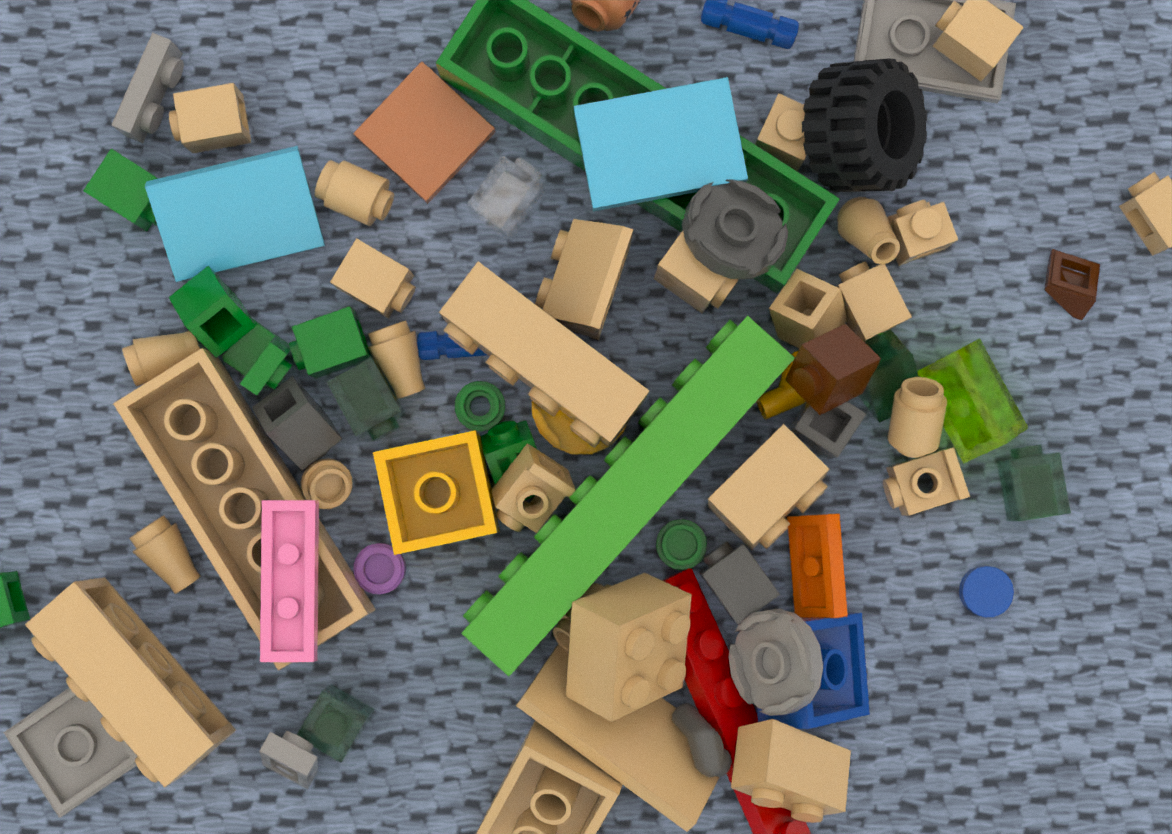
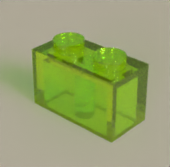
[914,338,1029,464]

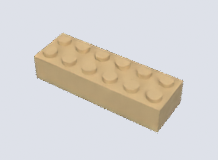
[113,348,376,671]

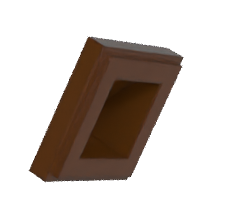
[1044,249,1100,320]

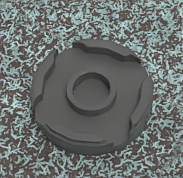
[682,180,788,279]

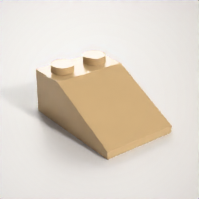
[476,720,622,834]

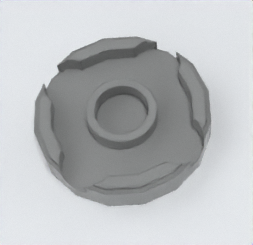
[728,608,823,716]

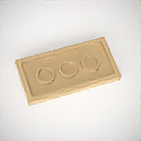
[516,644,720,832]

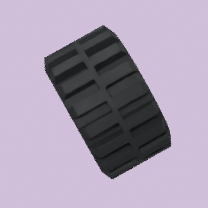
[802,58,927,192]

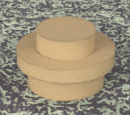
[301,458,353,509]

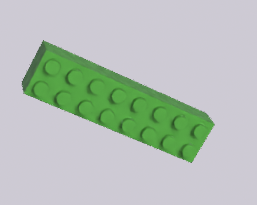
[461,315,795,677]

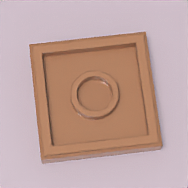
[353,61,496,204]

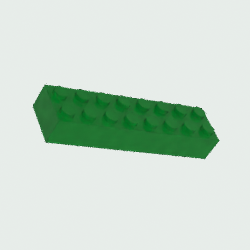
[436,0,840,294]

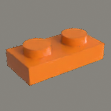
[787,513,848,618]

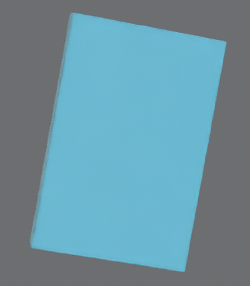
[573,77,748,212]
[145,146,325,282]

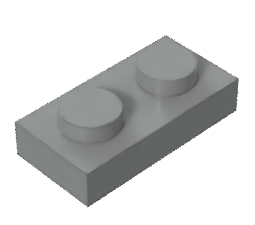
[112,32,184,144]
[259,731,318,789]

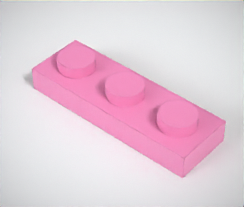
[260,500,319,662]

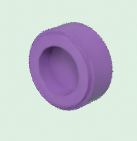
[354,543,406,594]

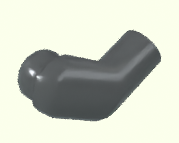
[672,703,732,777]

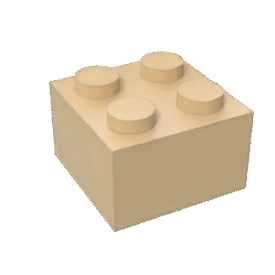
[708,424,829,551]
[566,573,692,722]

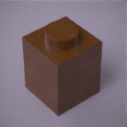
[785,324,881,415]

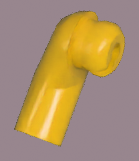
[756,351,806,420]

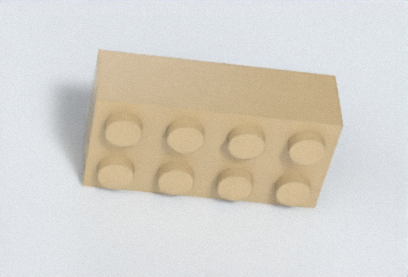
[439,261,649,448]
[25,577,236,788]

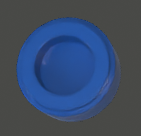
[959,566,1014,617]

